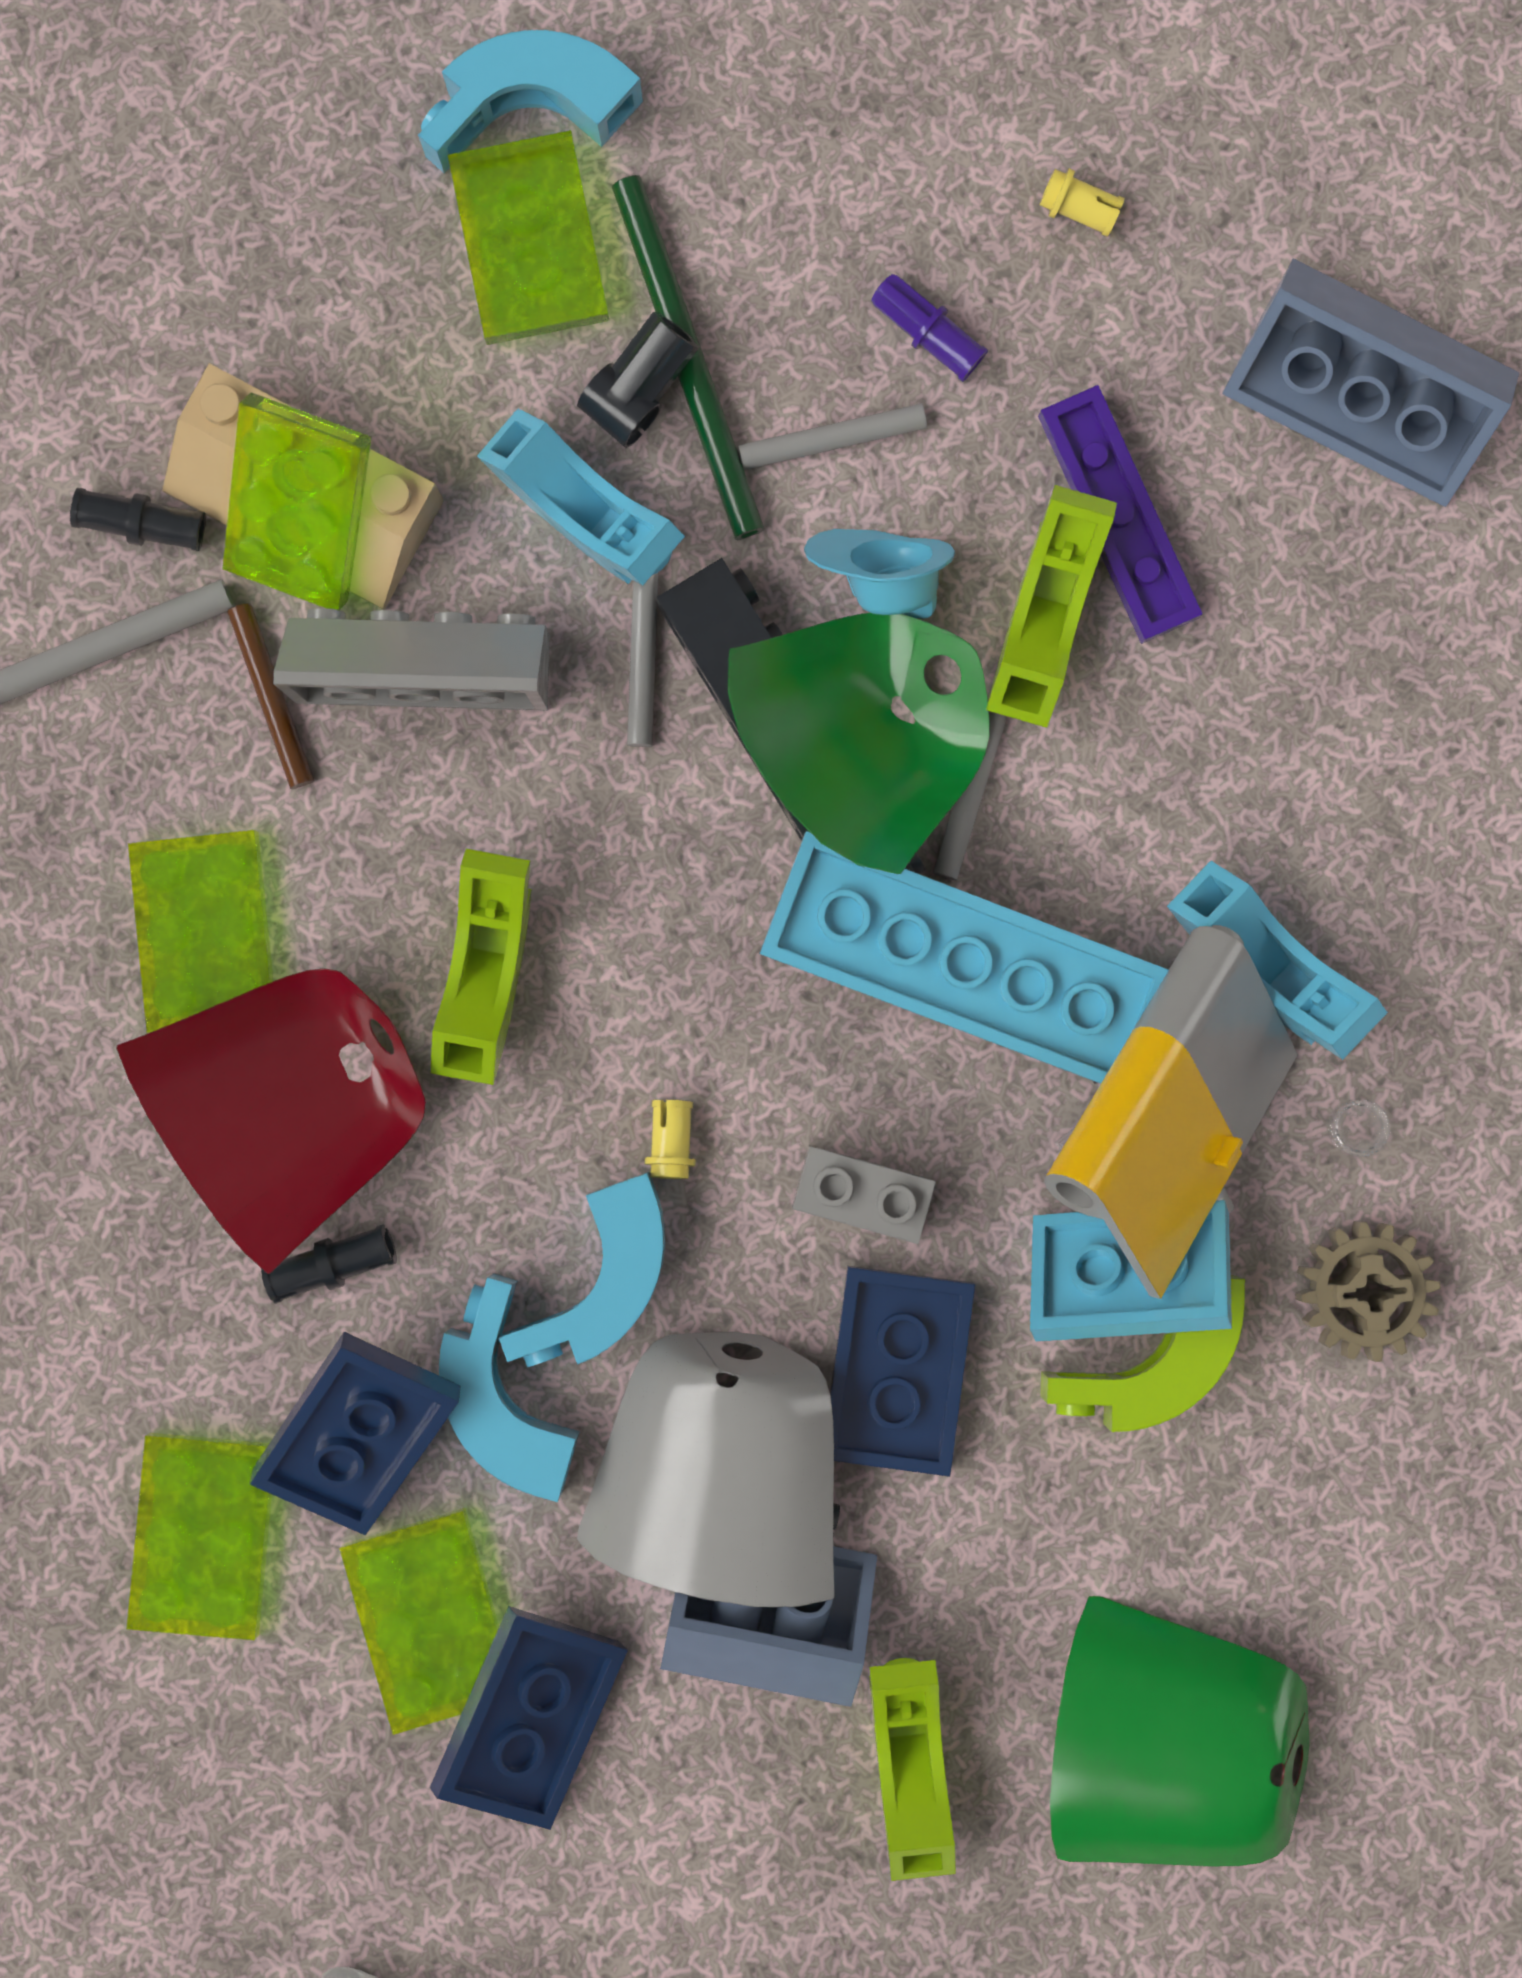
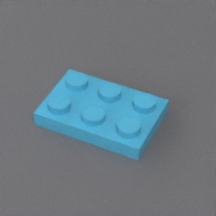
[1030,1200,1232,1342]

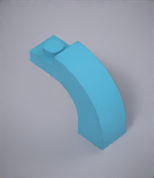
[418,30,643,173]
[477,408,685,586]
[1167,861,1388,1060]
[499,1172,665,1367]
[439,1273,580,1502]

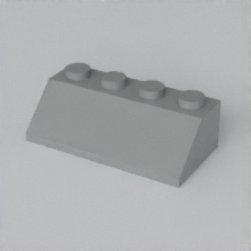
[273,608,550,711]

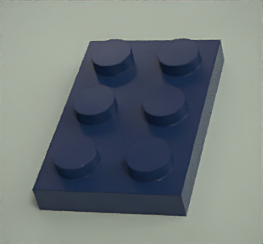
[830,1266,975,1477]
[250,1332,461,1536]
[430,1606,628,1830]

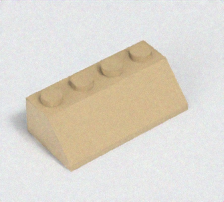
[162,363,444,610]

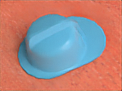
[804,529,955,619]

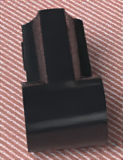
[577,312,699,448]

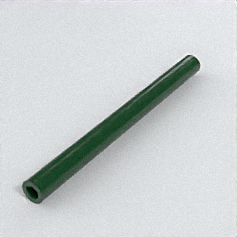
[612,175,764,540]

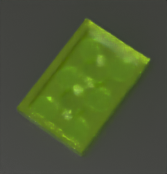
[448,130,610,345]
[222,392,372,610]
[128,830,274,1033]
[126,1433,272,1640]
[339,1508,499,1735]

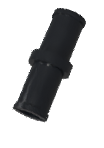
[70,488,206,551]
[261,1224,397,1304]

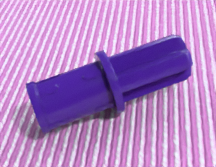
[871,274,988,382]

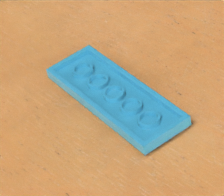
[759,831,1169,1084]

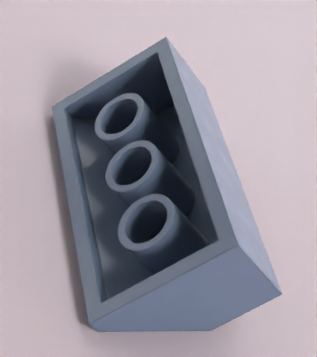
[1222,258,1519,507]

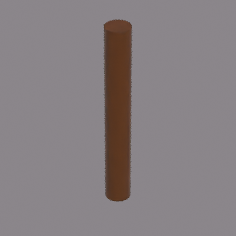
[227,603,314,789]

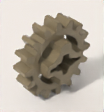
[1295,1221,1441,1362]

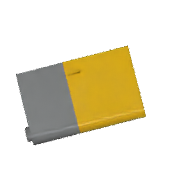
[1044,925,1298,1299]

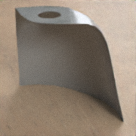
[577,1332,834,1607]

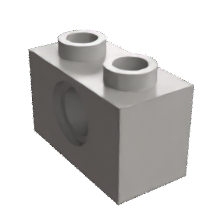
[792,1145,936,1244]

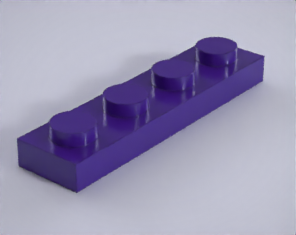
[1038,385,1203,644]

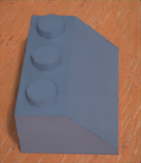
[660,1546,877,1707]

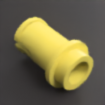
[1039,168,1125,237]
[645,1100,696,1179]

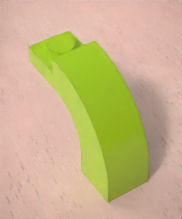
[986,485,1117,728]
[430,848,532,1085]
[1040,1275,1245,1432]
[869,1658,956,1881]

